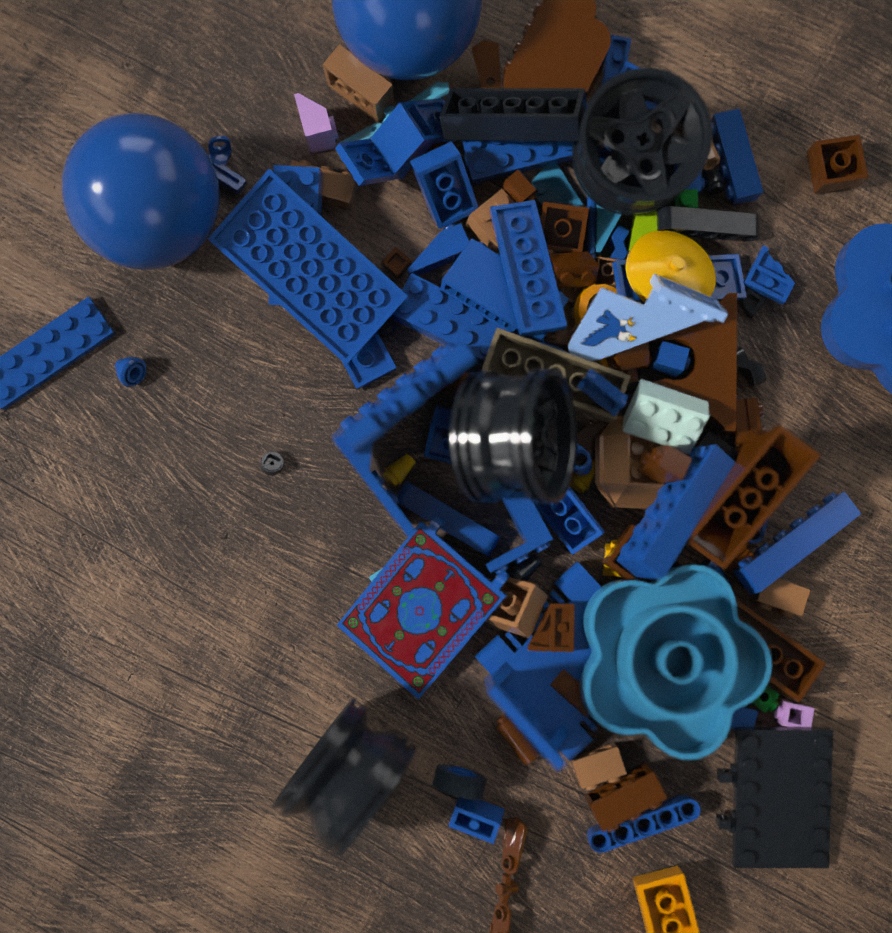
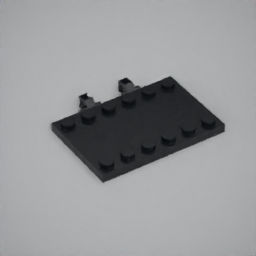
[716,727,833,868]

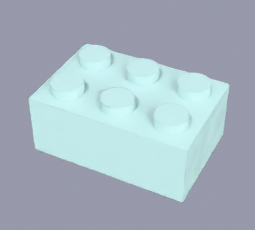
[623,379,709,454]

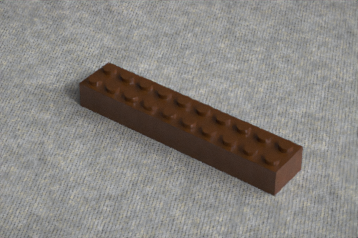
[601,525,826,702]

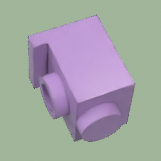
[774,700,815,727]

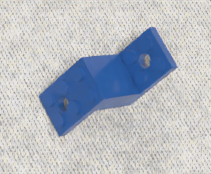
[335,98,454,186]
[484,492,553,575]

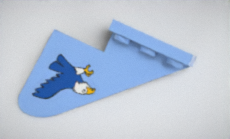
[568,273,728,361]

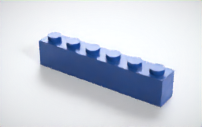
[733,491,861,595]

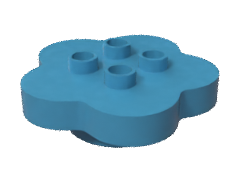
[580,565,772,760]

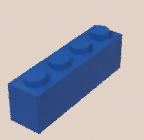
[711,108,763,206]

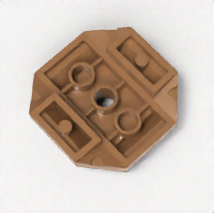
[595,416,679,509]

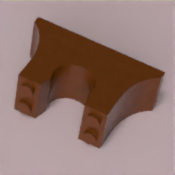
[649,293,737,437]
[686,424,821,569]

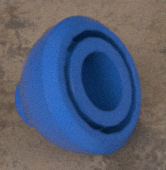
[115,356,146,387]

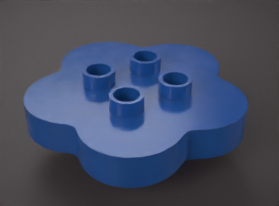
[821,223,892,394]

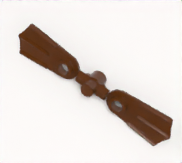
[472,39,501,88]
[489,817,528,933]

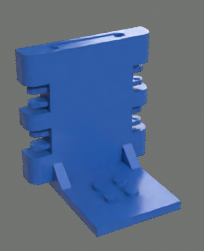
[331,342,477,538]
[475,562,601,771]

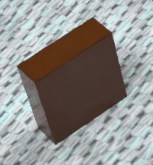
[381,247,412,279]

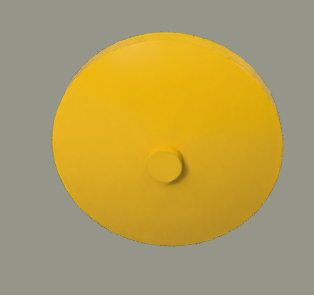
[626,230,716,303]

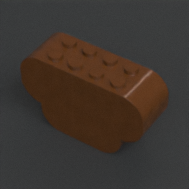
[502,0,611,102]

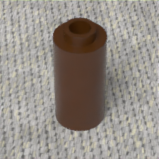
[496,713,541,765]

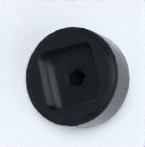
[260,452,284,475]

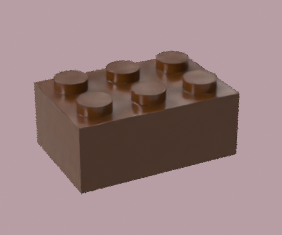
[584,763,667,832]

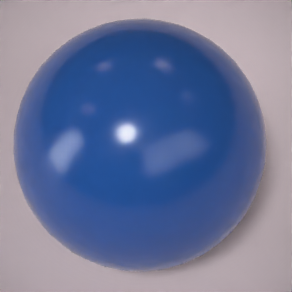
[332,0,482,80]
[62,113,220,270]

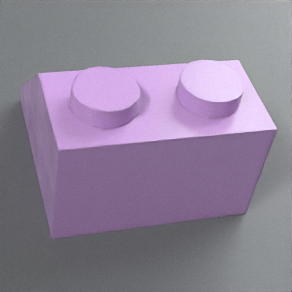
[294,93,339,154]

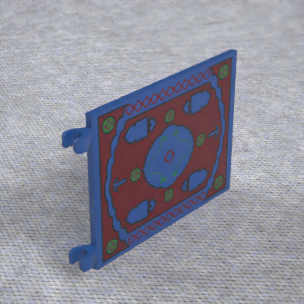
[336,515,510,700]

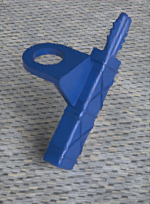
[208,136,246,194]

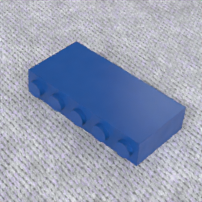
[440,238,569,343]

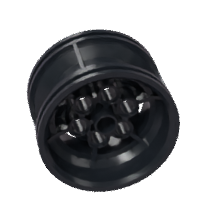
[450,368,577,504]

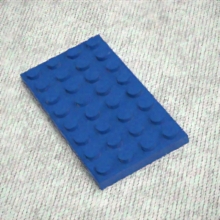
[208,169,408,365]

